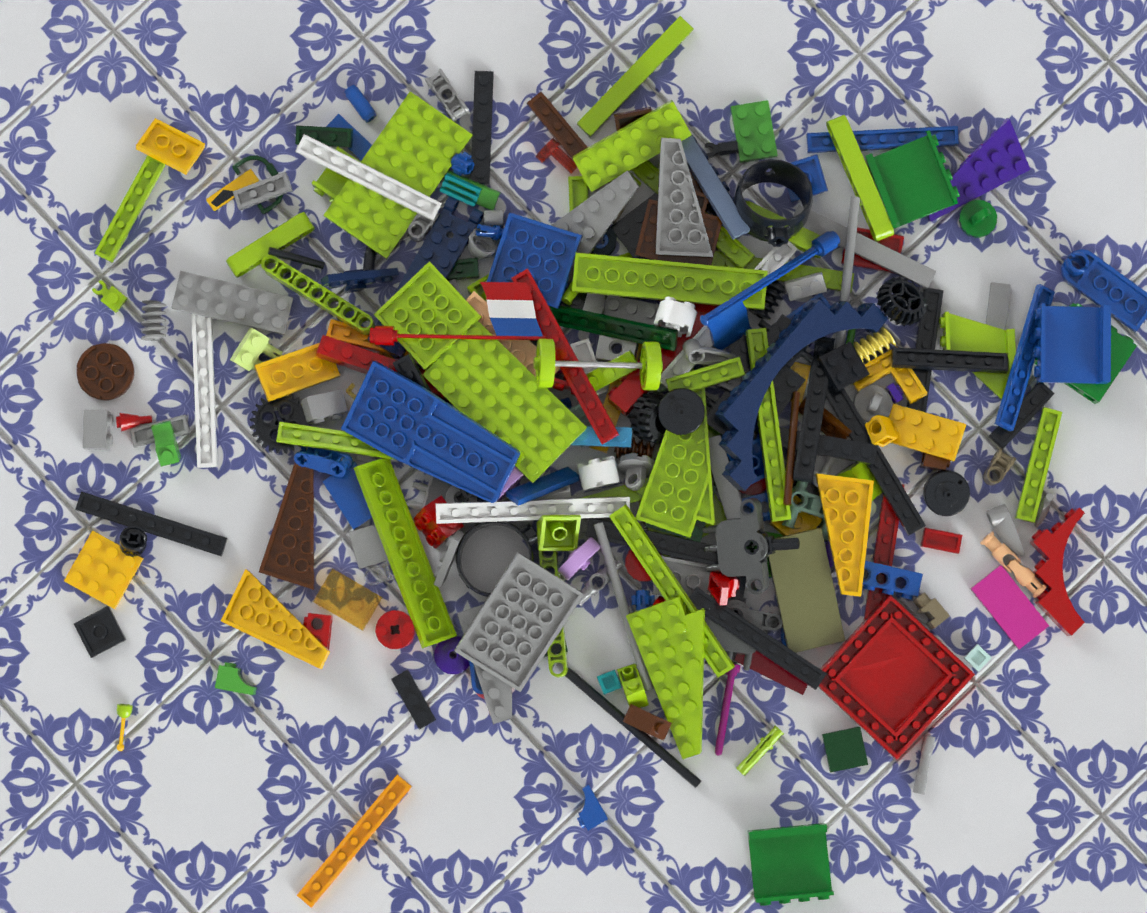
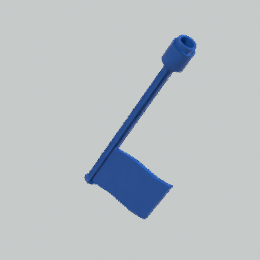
[700,231,840,350]

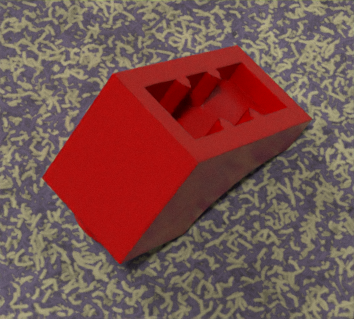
[708,571,739,605]

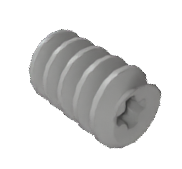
[141,300,166,341]

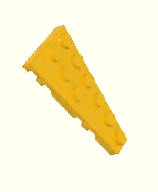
[221,569,330,669]

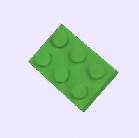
[730,100,778,163]

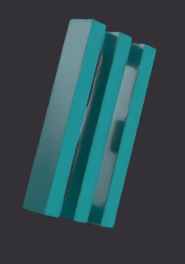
[440,173,482,207]

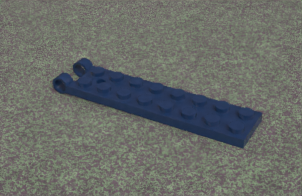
[367,196,484,358]

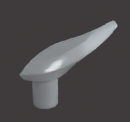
[1034,493,1054,527]

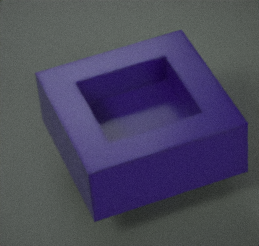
[884,382,904,404]

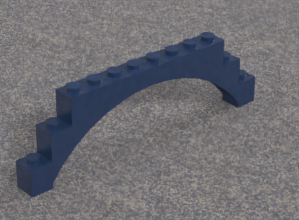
[715,300,889,491]

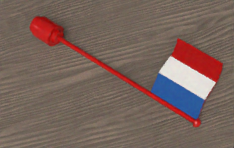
[370,282,547,345]

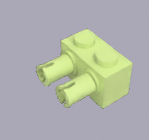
[230,328,283,371]

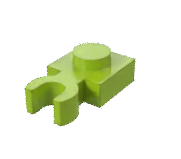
[92,280,128,313]

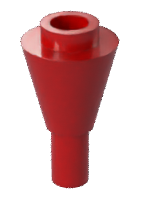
[116,412,152,432]

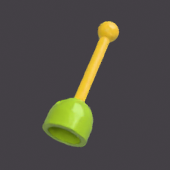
[116,704,133,751]

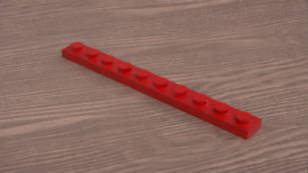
[511,269,619,444]

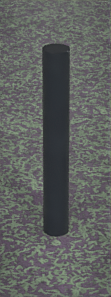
[268,247,325,269]

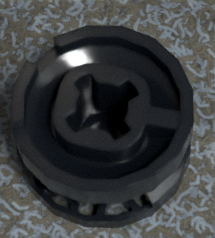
[119,526,147,557]

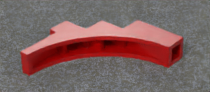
[1030,508,1085,636]

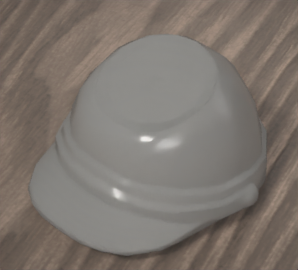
[468,227,497,259]

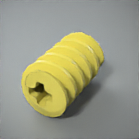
[853,327,896,364]

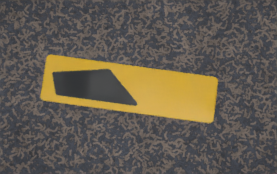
[206,169,259,211]

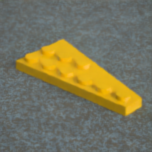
[815,473,874,597]

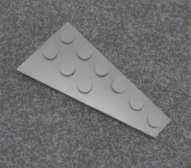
[551,170,640,284]

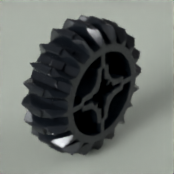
[876,277,928,326]

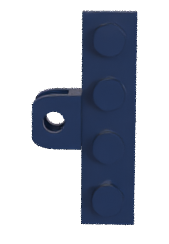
[321,268,399,293]

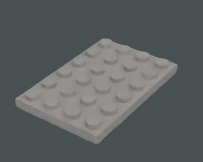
[454,552,584,692]

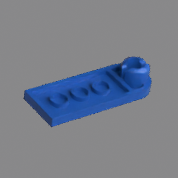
[1061,249,1147,332]

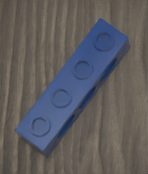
[863,561,923,600]

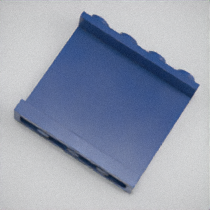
[1034,303,1111,384]

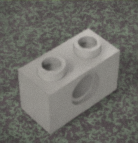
[595,335,639,362]

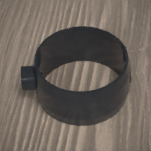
[734,159,813,247]
[456,521,538,597]

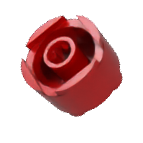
[375,610,416,649]

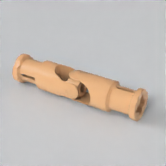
[980,531,1047,598]

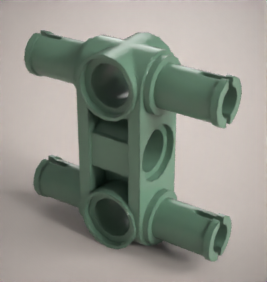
[782,481,829,541]

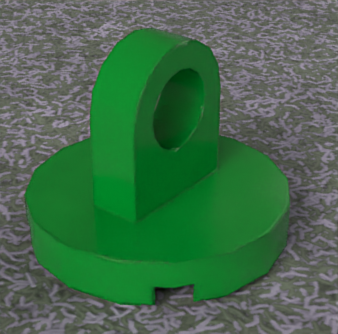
[959,200,997,238]

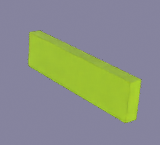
[665,357,745,391]

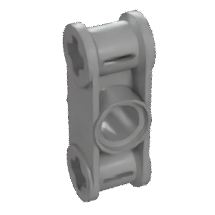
[425,68,470,123]

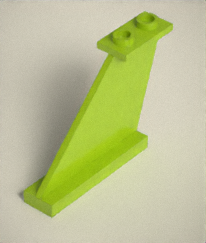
[939,312,1016,400]

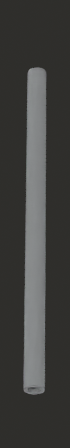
[835,197,860,349]
[594,522,653,691]

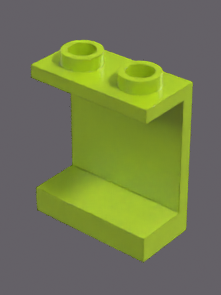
[311,147,360,203]

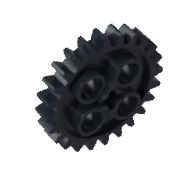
[250,394,313,454]

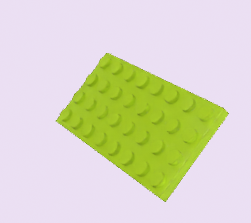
[323,91,473,260]
[423,321,587,483]

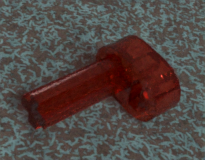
[535,138,578,174]

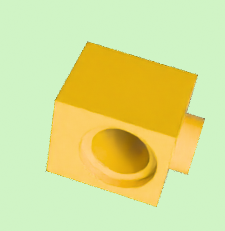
[865,415,898,447]

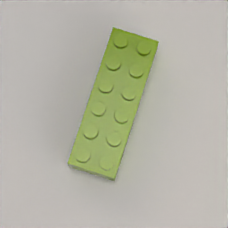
[572,100,692,192]

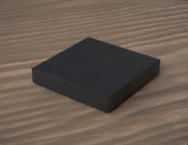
[74,606,126,658]

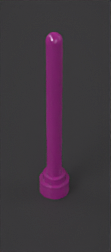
[715,664,741,756]

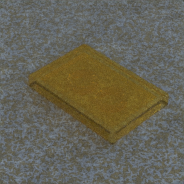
[313,568,383,631]

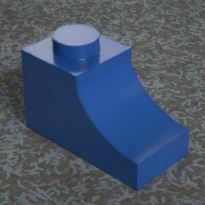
[577,784,608,831]

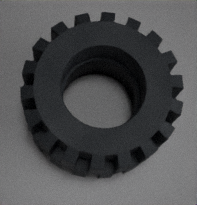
[630,393,666,444]

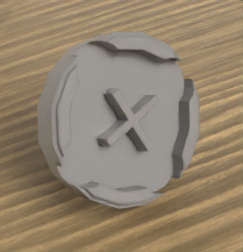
[854,385,893,422]
[618,453,655,491]

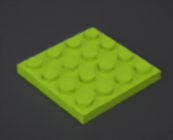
[374,261,482,370]

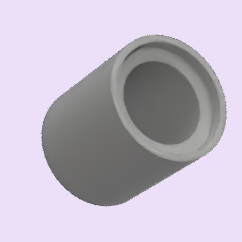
[484,210,504,227]

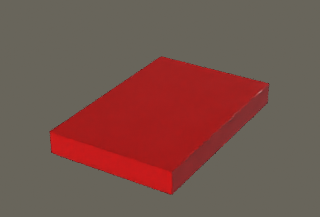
[841,227,904,274]

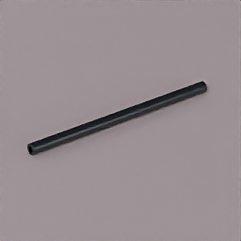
[565,667,701,788]

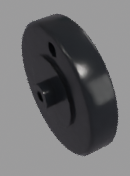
[658,388,705,435]
[923,470,970,516]

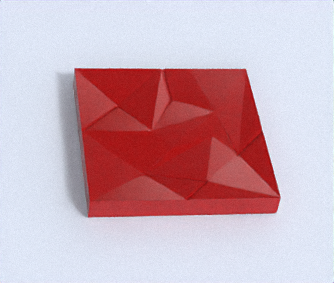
[818,595,975,760]

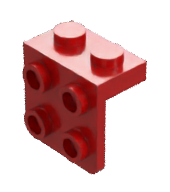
[413,495,464,549]

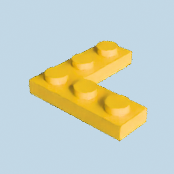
[853,346,927,404]

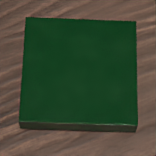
[822,726,868,773]

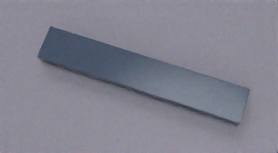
[681,136,750,240]

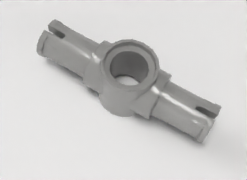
[578,558,622,607]

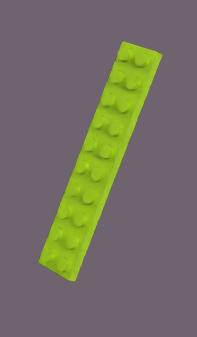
[572,253,768,310]
[354,458,457,649]

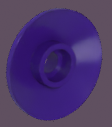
[434,636,469,674]

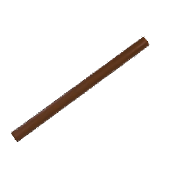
[783,391,800,505]

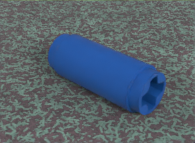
[344,84,377,123]

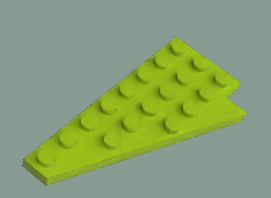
[636,388,715,538]
[626,596,705,759]

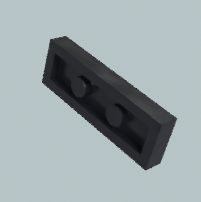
[391,669,436,730]

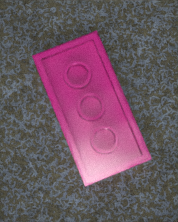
[970,565,1049,650]

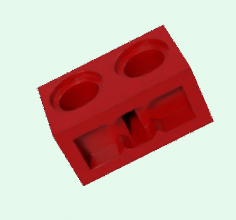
[303,613,333,650]

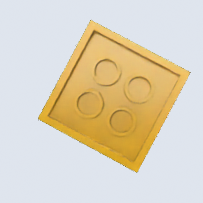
[64,530,144,609]

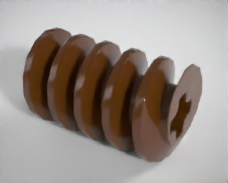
[614,437,655,459]

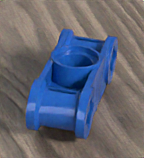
[294,446,353,477]

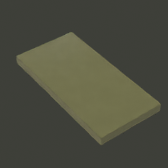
[768,528,845,653]

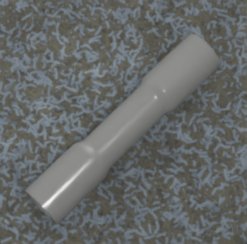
[913,735,936,795]

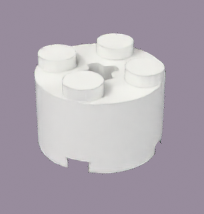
[653,297,697,337]
[577,456,620,491]

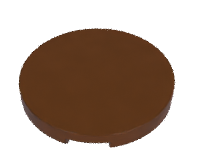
[77,343,135,401]

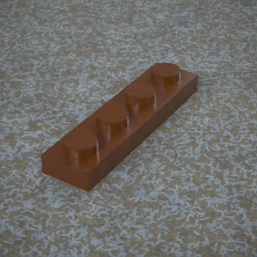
[527,91,588,161]

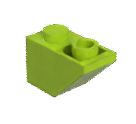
[617,664,649,708]

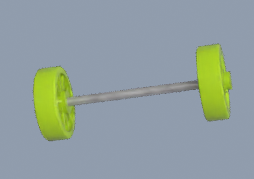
[533,339,663,390]

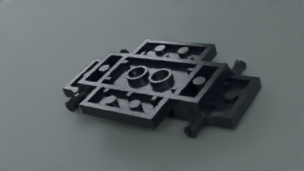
[706,314,815,440]

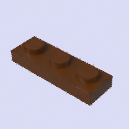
[799,397,852,439]

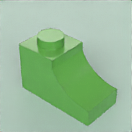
[151,420,181,467]
[215,662,257,695]

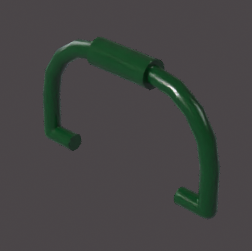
[232,155,284,214]

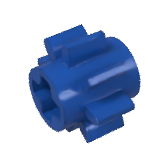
[451,151,474,177]
[631,590,655,610]

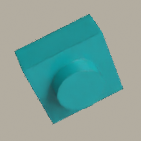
[597,669,622,695]

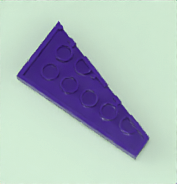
[927,118,1031,222]

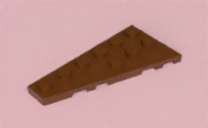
[259,463,314,590]

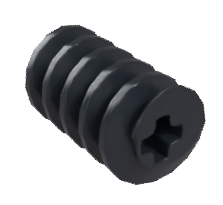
[749,280,787,320]

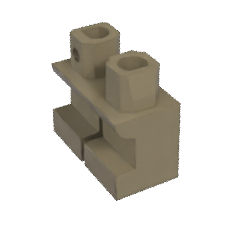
[913,592,950,630]

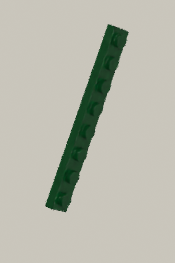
[549,305,678,351]

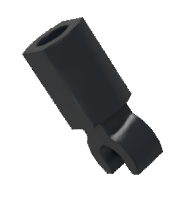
[704,140,738,158]

